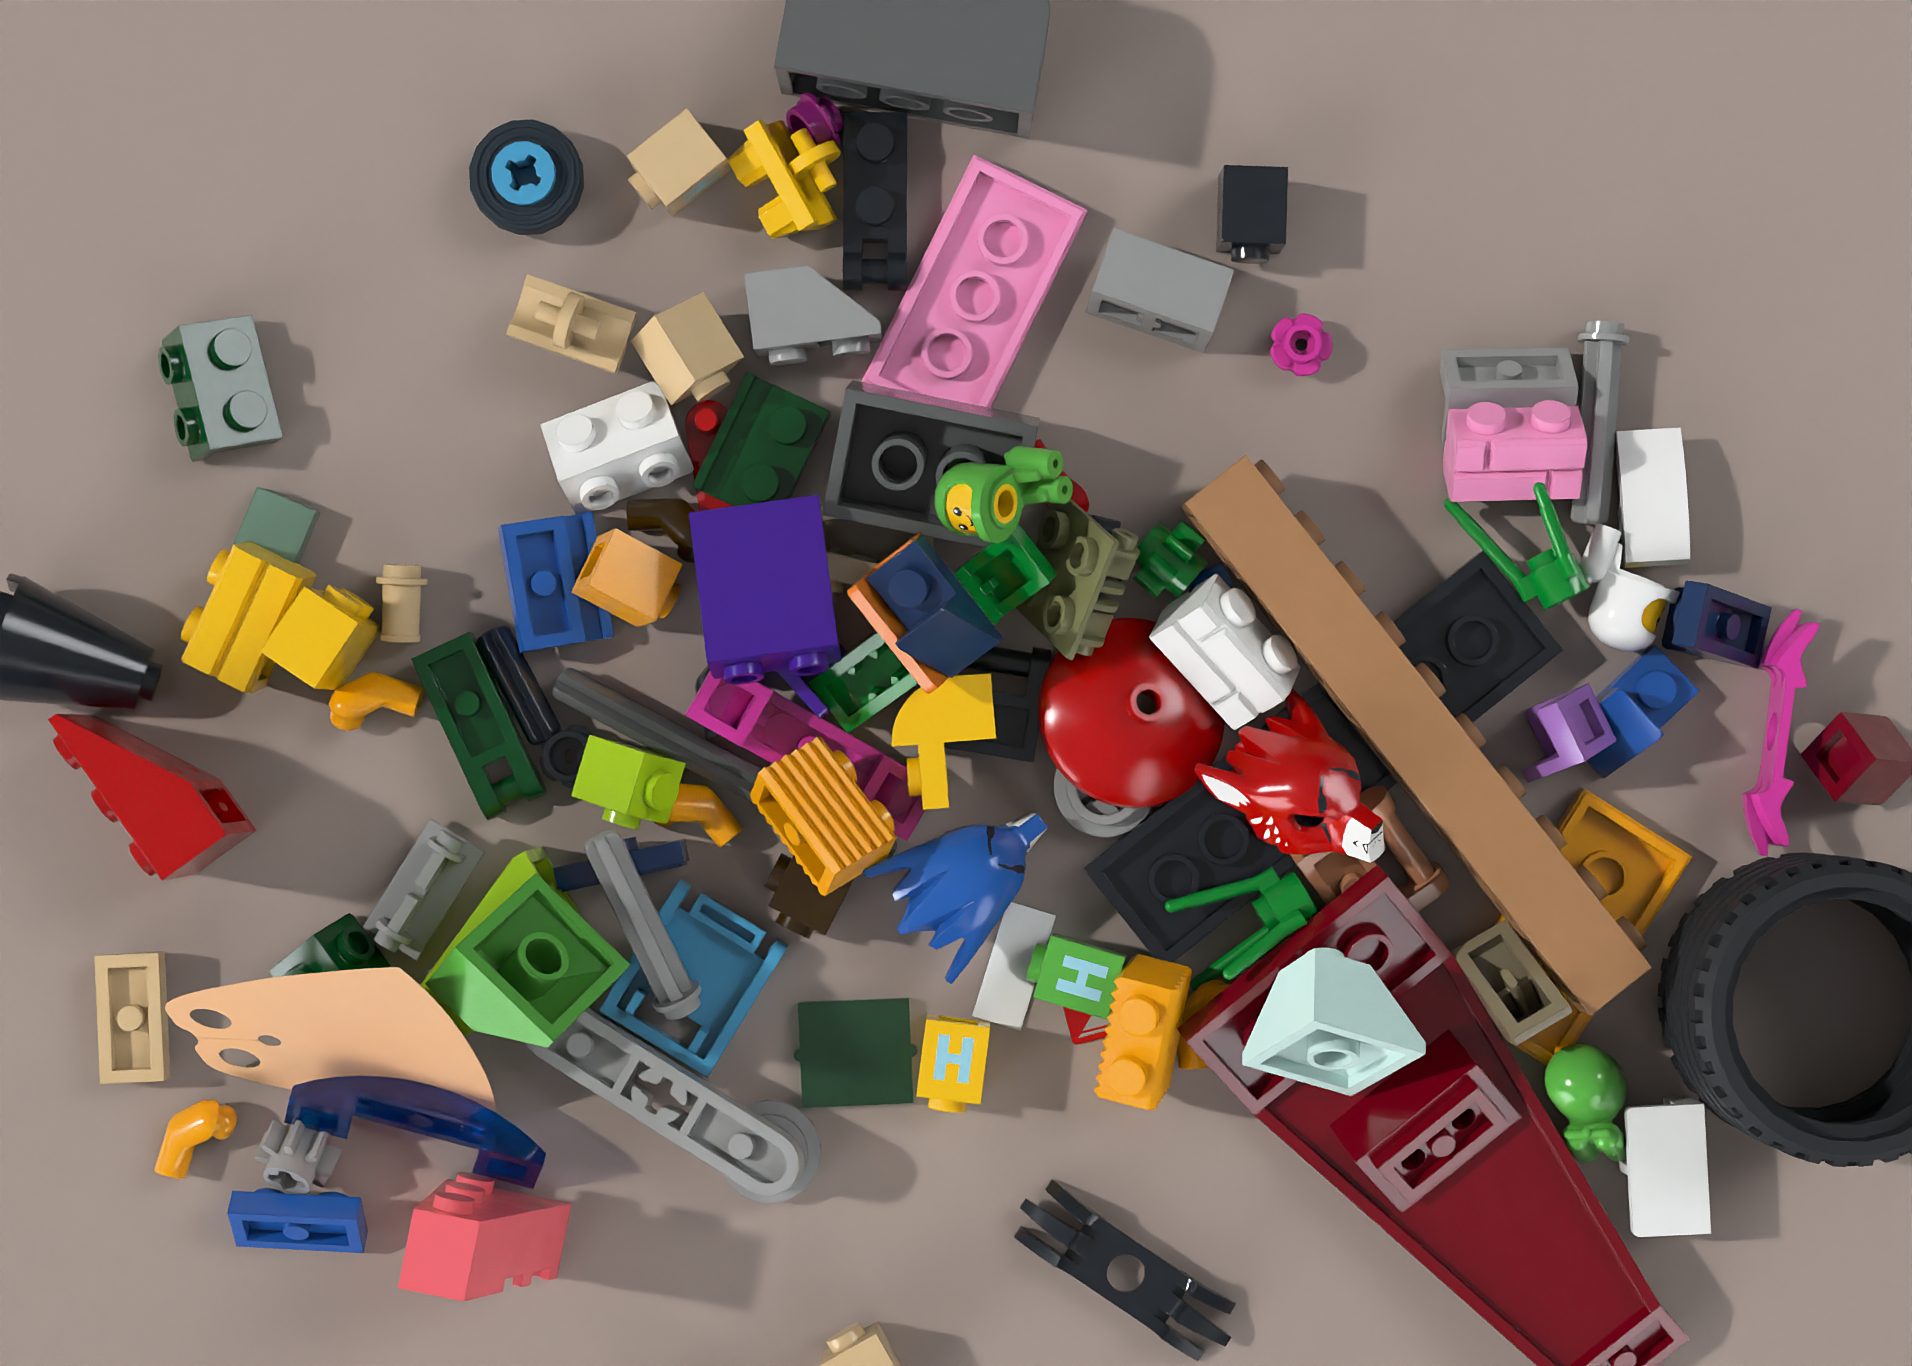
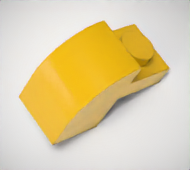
[892,673,996,810]

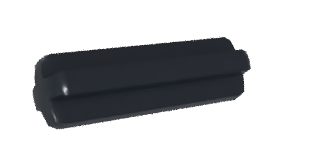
[477,625,561,745]

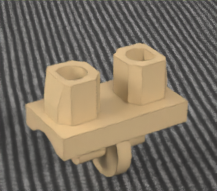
[506,274,638,375]

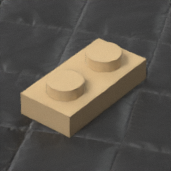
[94,951,171,1084]

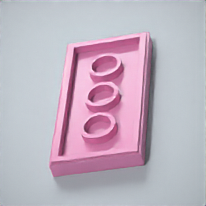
[862,155,1088,408]

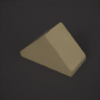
[1451,919,1573,1046]

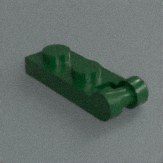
[411,632,547,820]

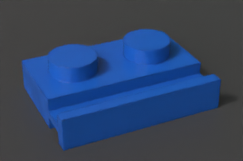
[498,511,614,653]

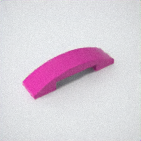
[685,672,925,841]

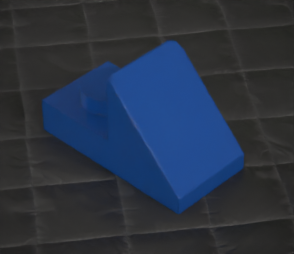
[1586,645,1700,778]

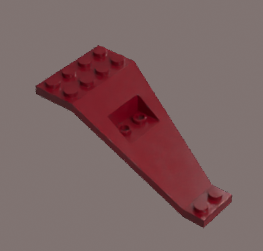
[1177,864,1690,1366]

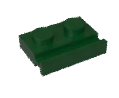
[692,372,831,506]

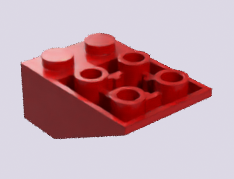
[48,714,257,881]

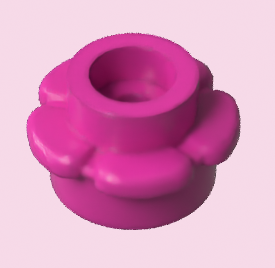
[1270,313,1333,377]

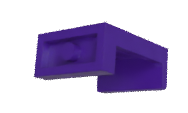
[689,495,842,685]

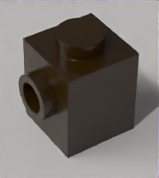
[764,853,855,939]

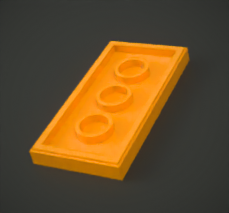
[1494,788,1692,1066]

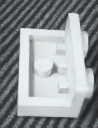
[540,380,694,515]

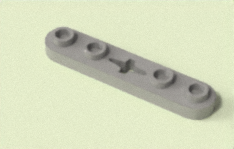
[525,1008,804,1196]

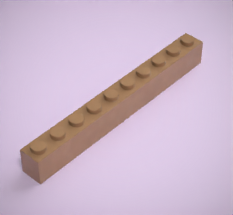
[1180,455,1652,1016]

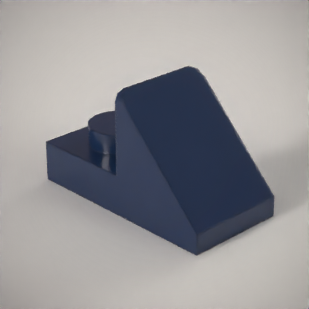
[866,535,1004,678]
[1662,581,1772,669]

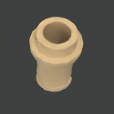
[376,564,428,642]

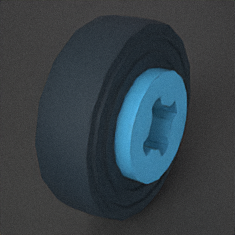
[469,119,584,235]

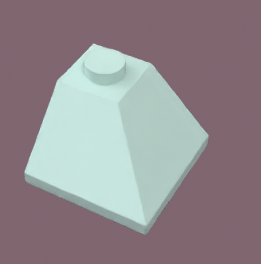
[1242,948,1426,1096]

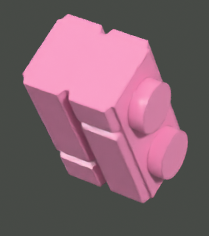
[1443,400,1587,502]

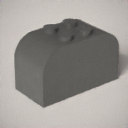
[774,0,1050,139]

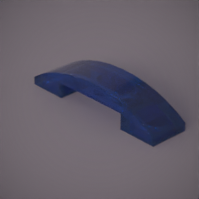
[284,1076,546,1189]

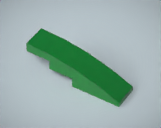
[808,523,1058,733]

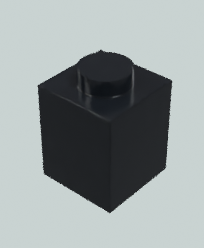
[1216,165,1288,264]

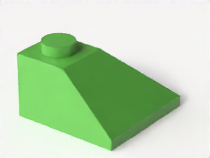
[425,873,631,1048]

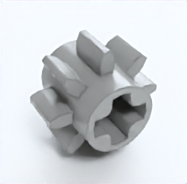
[254,1114,342,1194]

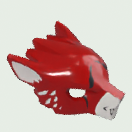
[1194,688,1385,863]

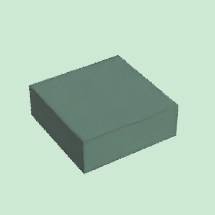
[233,487,321,564]

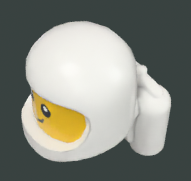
[1579,523,1680,652]

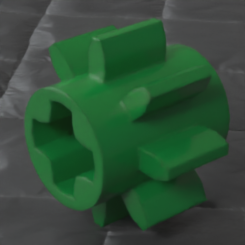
[1132,520,1209,598]

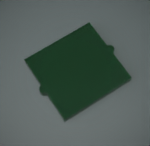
[794,997,918,1108]

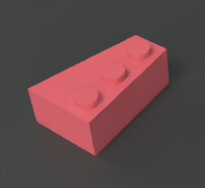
[398,1172,572,1301]

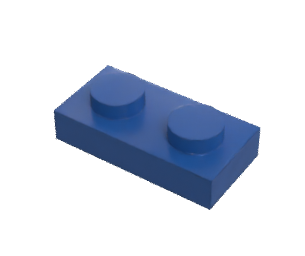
[227,1188,368,1253]

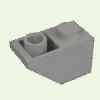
[744,265,883,366]

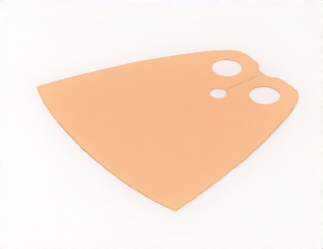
[165,967,496,1123]

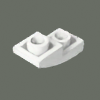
[1614,427,1690,568]

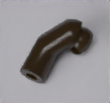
[627,498,697,563]

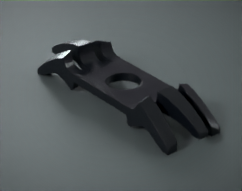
[1014,1179,1236,1361]

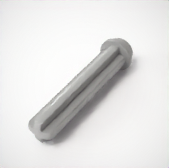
[1570,321,1630,525]
[584,829,701,1020]

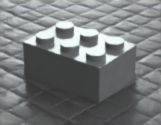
[822,380,1040,548]

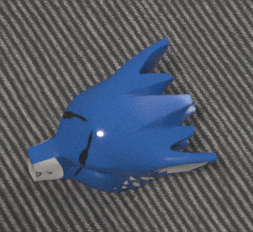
[863,812,1047,984]

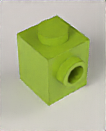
[571,735,686,830]

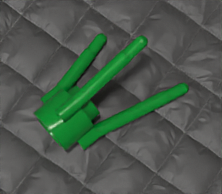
[1443,482,1591,610]
[1165,867,1318,990]

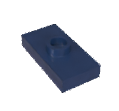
[553,836,690,892]

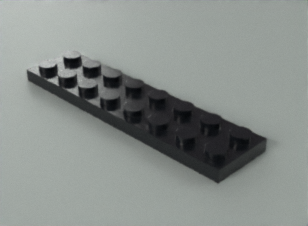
[1083,551,1563,962]

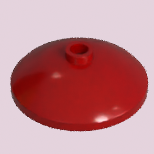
[1038,618,1225,808]

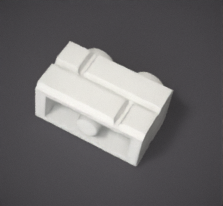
[1149,574,1301,730]

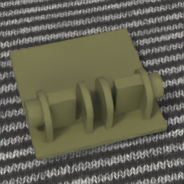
[1015,499,1140,660]

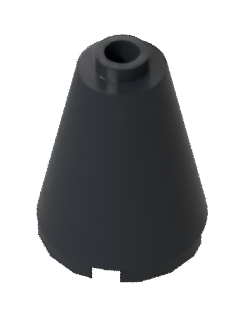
[0,573,163,710]

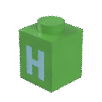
[1026,933,1128,1020]

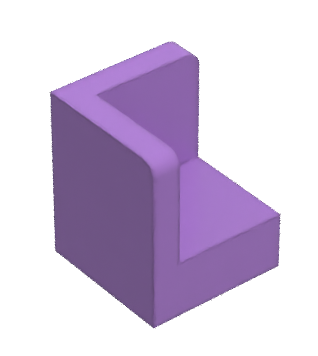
[1522,683,1617,783]

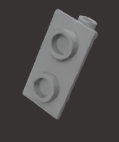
[363,819,485,961]

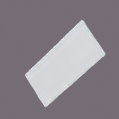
[972,902,1056,1031]

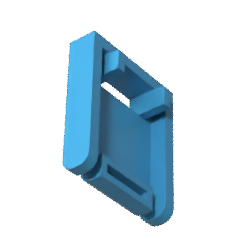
[599,879,789,1077]

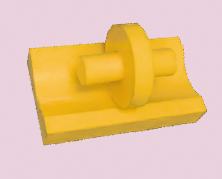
[728,120,841,239]

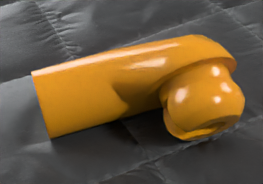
[154,1099,237,1179]

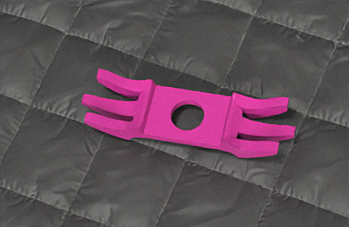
[1742,609,1820,857]

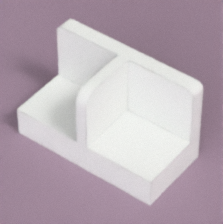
[1618,1096,1711,1237]

